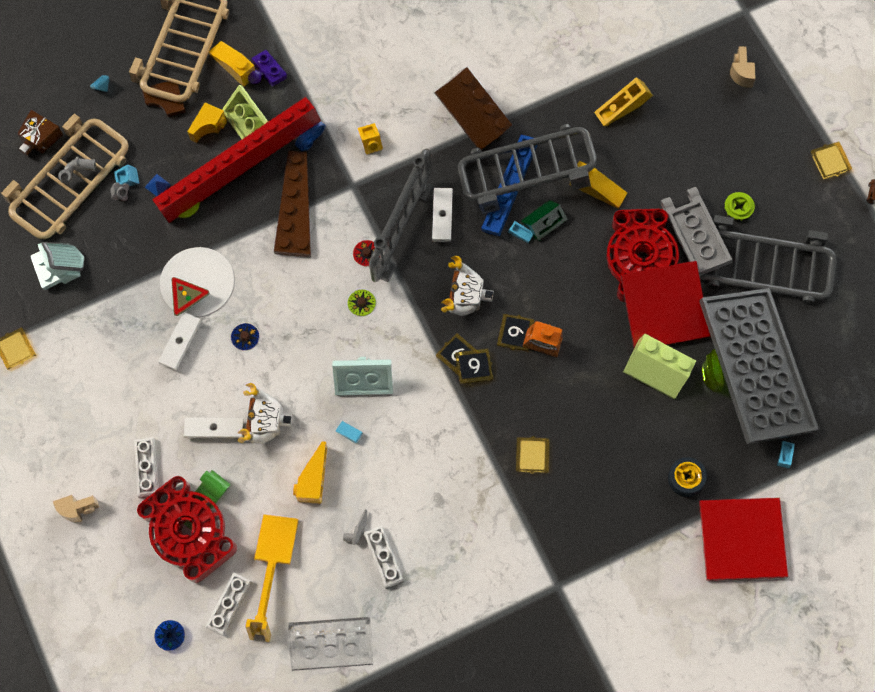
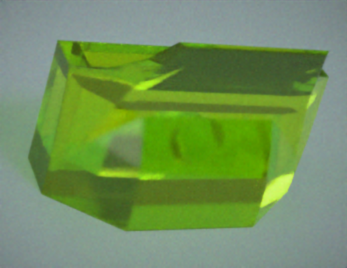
[702,349,724,392]

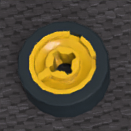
[668,457,707,497]

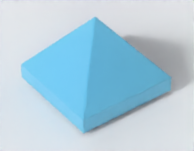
[90,75,109,92]

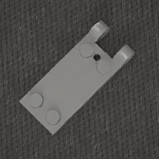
[660,187,732,276]

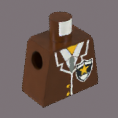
[18,110,63,156]

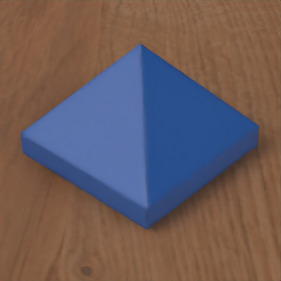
[145,174,171,197]

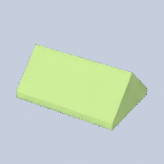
[222,85,268,139]

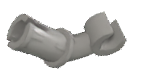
[58,157,96,183]

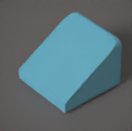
[114,164,139,186]

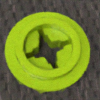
[724,192,755,221]

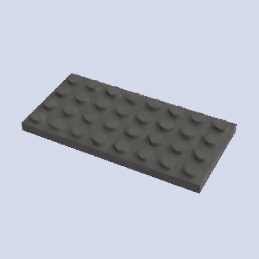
[699,288,819,444]

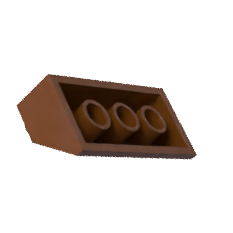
[434,67,512,149]

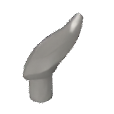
[343,509,367,545]

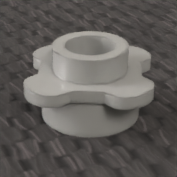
[111,182,129,201]

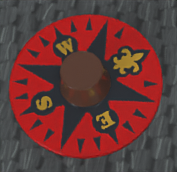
[353,240,380,266]

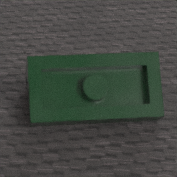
[521,200,568,241]

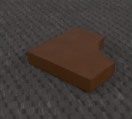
[142,79,186,117]

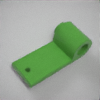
[184,470,231,531]

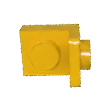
[358,123,383,154]

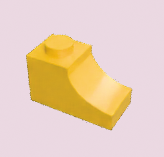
[187,103,227,143]

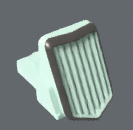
[31,242,85,290]

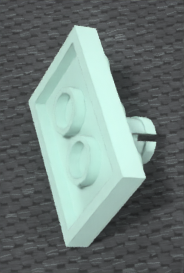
[332,357,393,395]

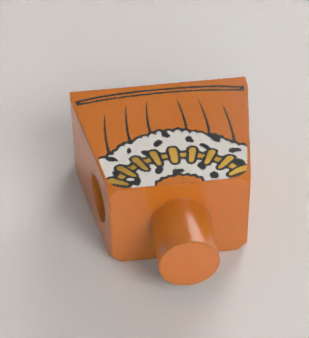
[522,322,563,357]

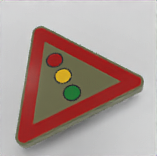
[171,277,210,316]

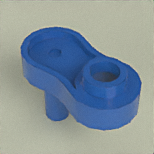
[295,121,326,151]

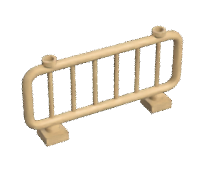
[129,0,229,102]
[1,114,129,239]

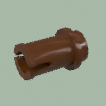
[866,179,875,204]

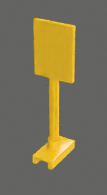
[245,514,299,642]

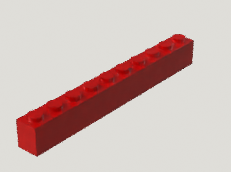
[152,97,321,223]

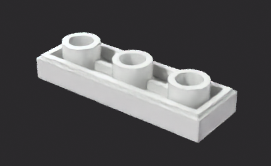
[432,188,453,242]
[158,312,202,371]
[184,418,244,439]
[134,437,158,498]
[364,525,404,588]
[205,572,252,636]

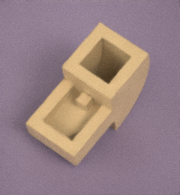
[730,47,755,88]
[53,495,99,522]

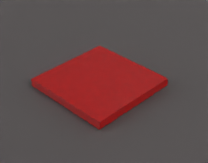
[620,261,710,348]
[699,498,788,581]

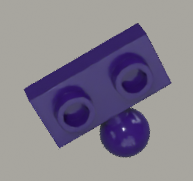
[248,50,287,87]

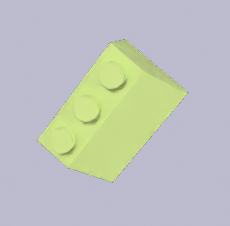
[623,334,696,399]

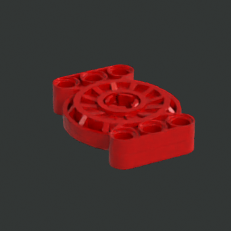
[606,209,679,302]
[137,476,237,583]

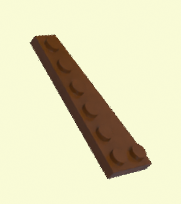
[274,151,311,257]

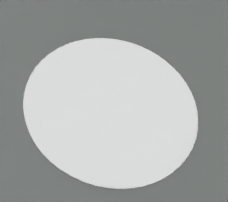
[160,247,234,317]

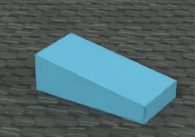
[508,221,533,243]
[336,421,363,444]
[777,441,795,469]

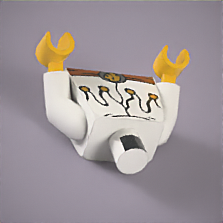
[441,256,494,316]
[237,383,293,444]

